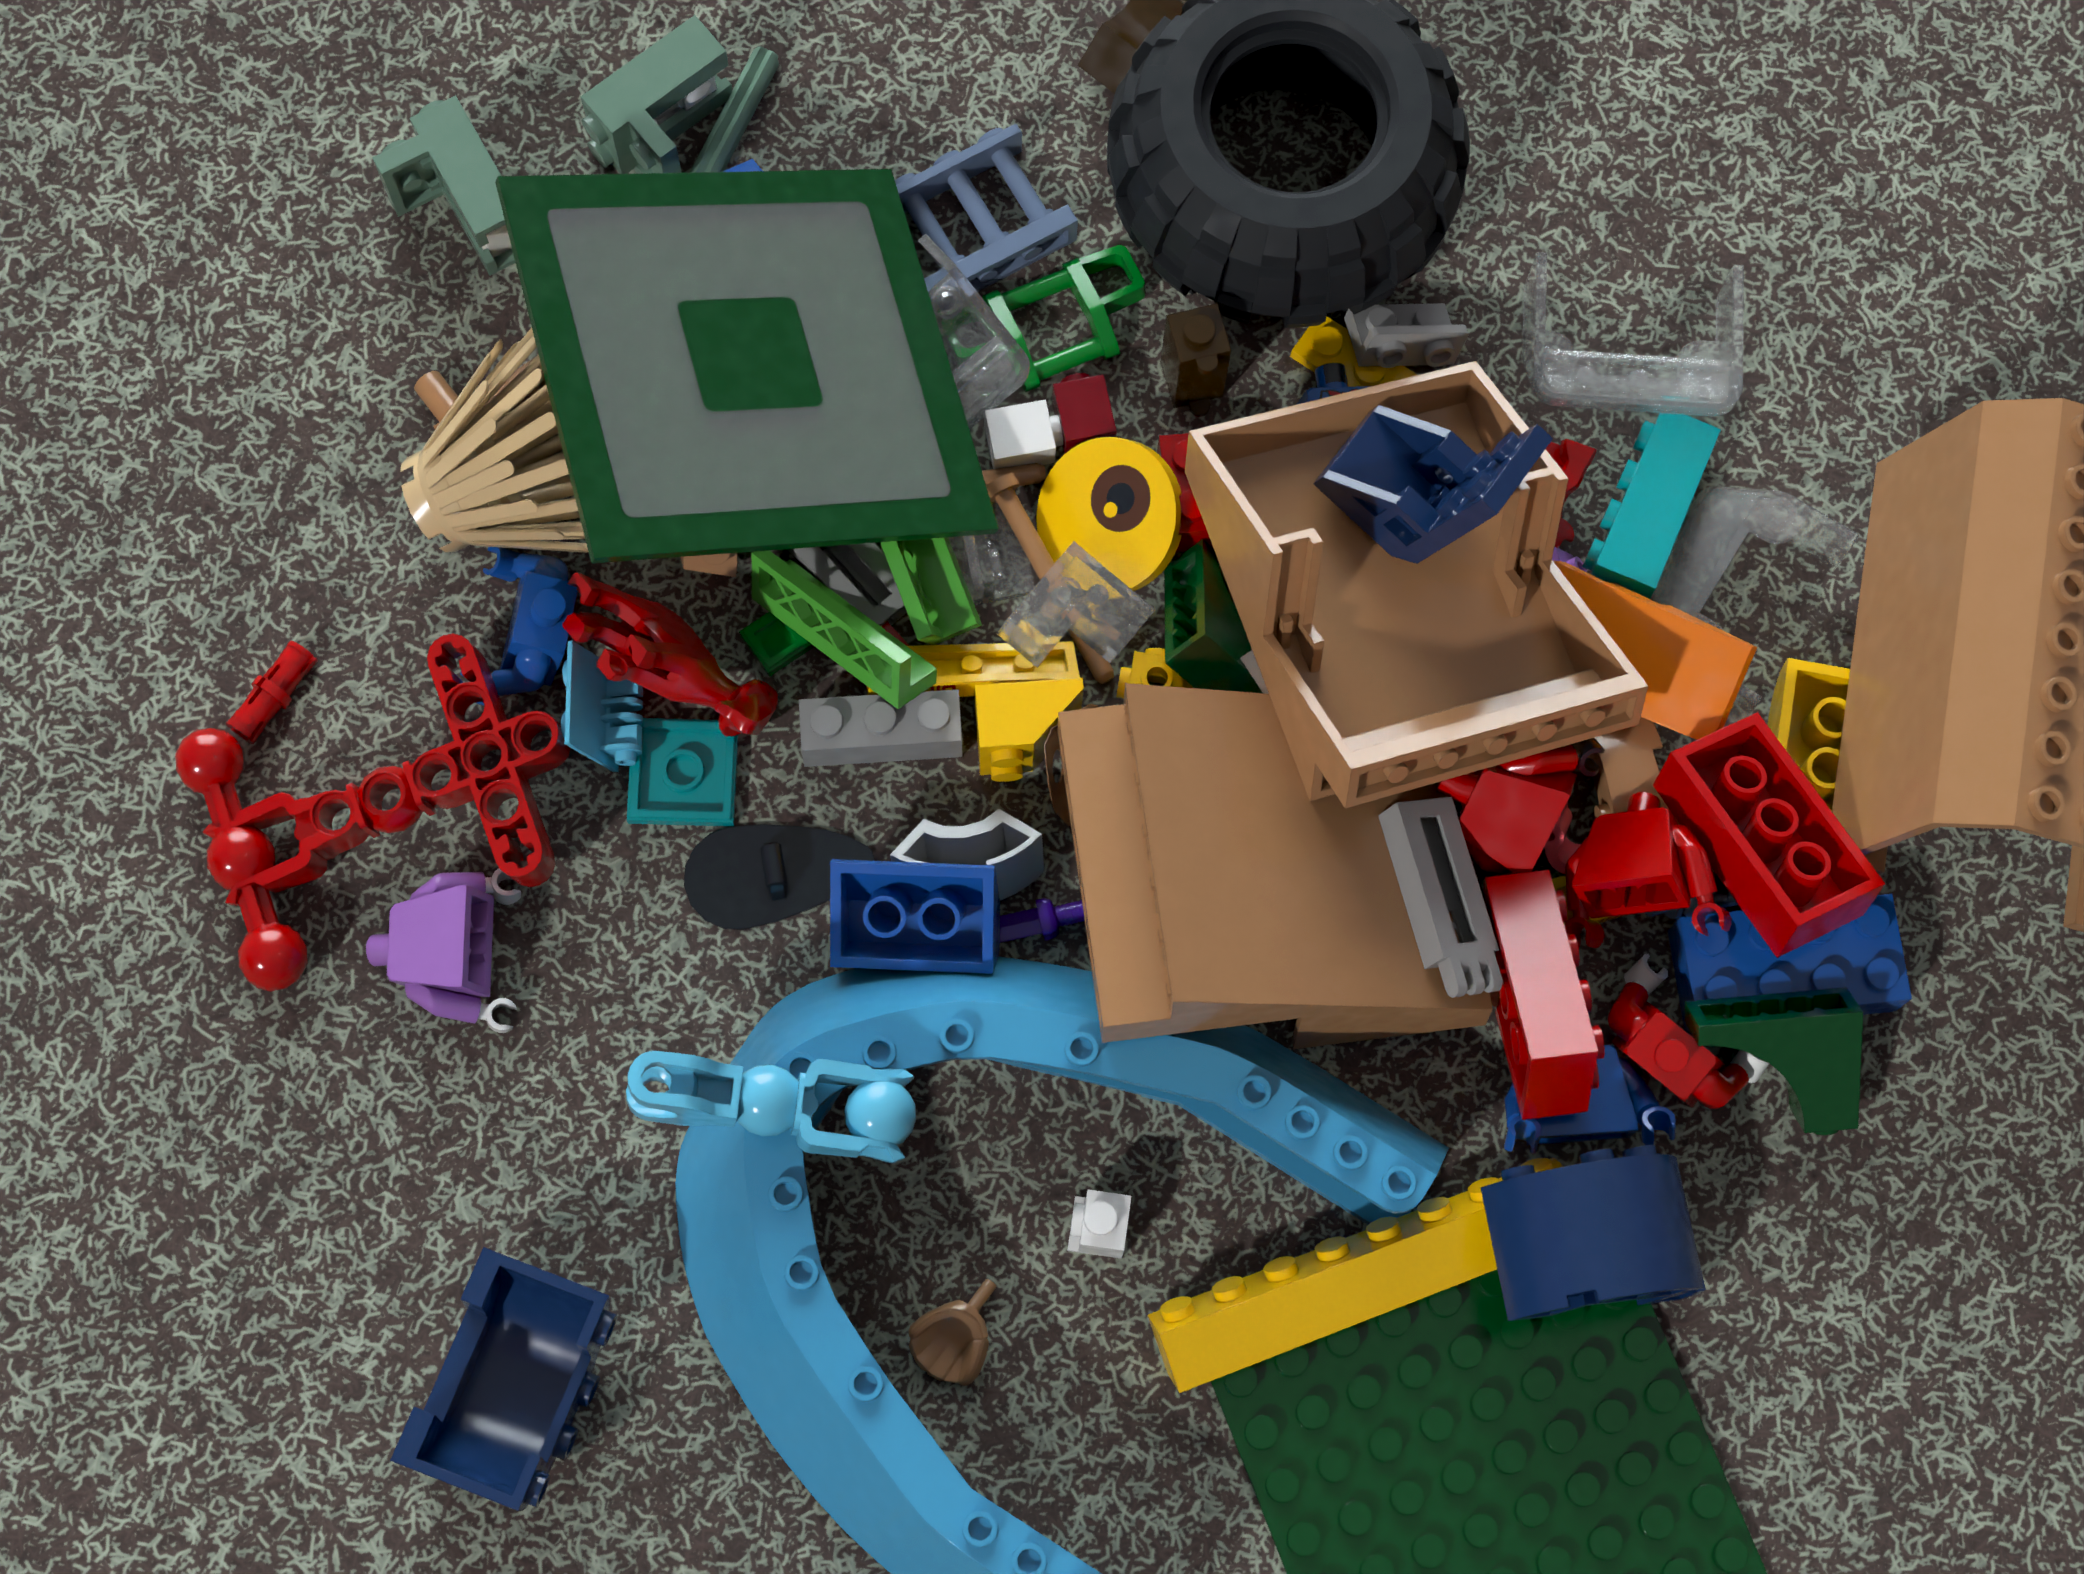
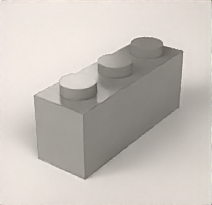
[799,689,962,767]

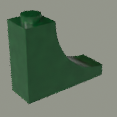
[1164,539,1263,693]
[1685,987,1863,1135]

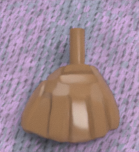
[908,1279,996,1386]

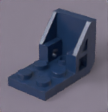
[1313,405,1553,564]

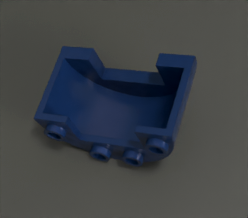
[1481,1145,1706,1321]
[390,1247,617,1511]

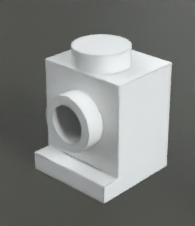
[1067,1189,1131,1259]

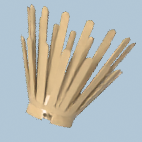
[400,327,588,553]

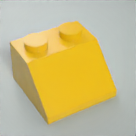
[975,678,1084,782]

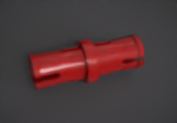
[225,640,318,744]

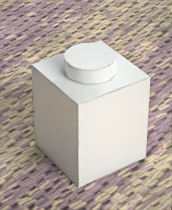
[984,399,1063,469]

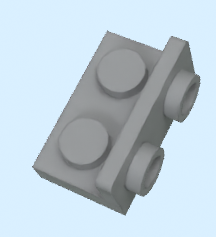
[1344,303,1469,368]

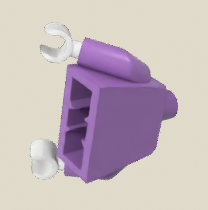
[366,868,521,1033]

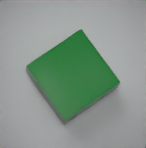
[739,612,813,677]

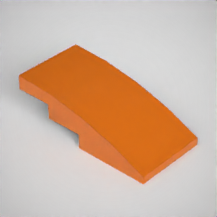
[1554,560,1757,740]

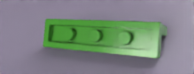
[880,537,982,645]
[751,550,937,709]

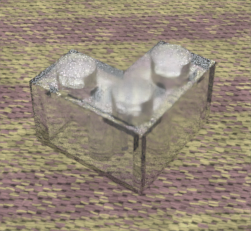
[997,541,1155,668]

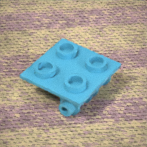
[561,640,643,772]

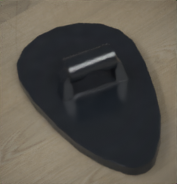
[684,824,874,930]

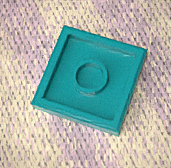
[627,718,739,826]

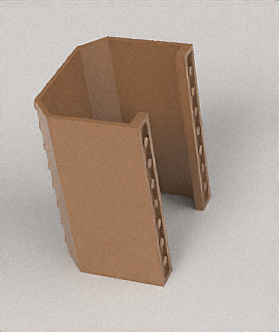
[1832,398,2084,932]

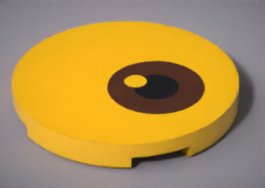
[1036,437,1182,595]

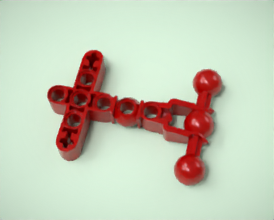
[175,633,571,991]

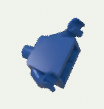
[460,547,577,705]
[1504,1045,1676,1154]

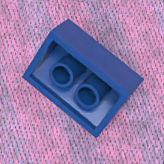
[830,859,1000,974]

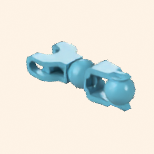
[626,1051,916,1163]

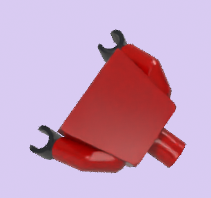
[1436,738,1605,875]

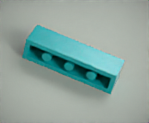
[1582,405,1721,599]

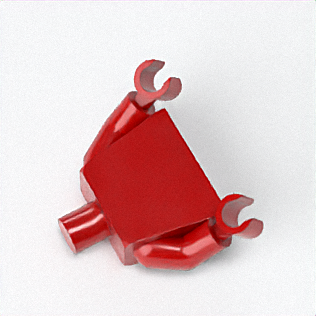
[1564,792,1732,948]

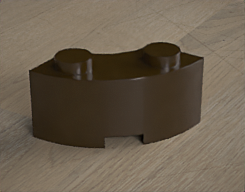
[1077,0,1187,94]

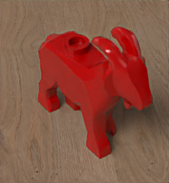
[562,572,778,736]

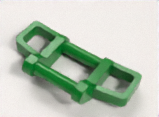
[940,245,1146,392]

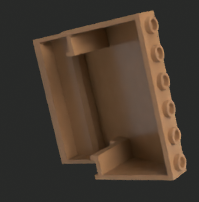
[1185,361,1648,809]
[1058,683,1499,1049]

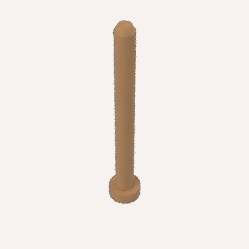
[986,473,1114,684]

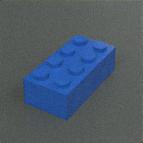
[1668,894,1912,1034]

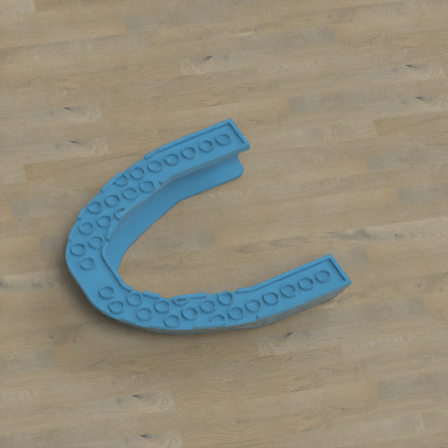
[675,956,1449,1574]

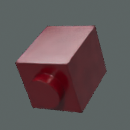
[1052,373,1117,454]

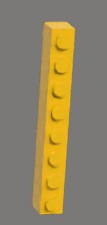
[1147,1157,1564,1393]

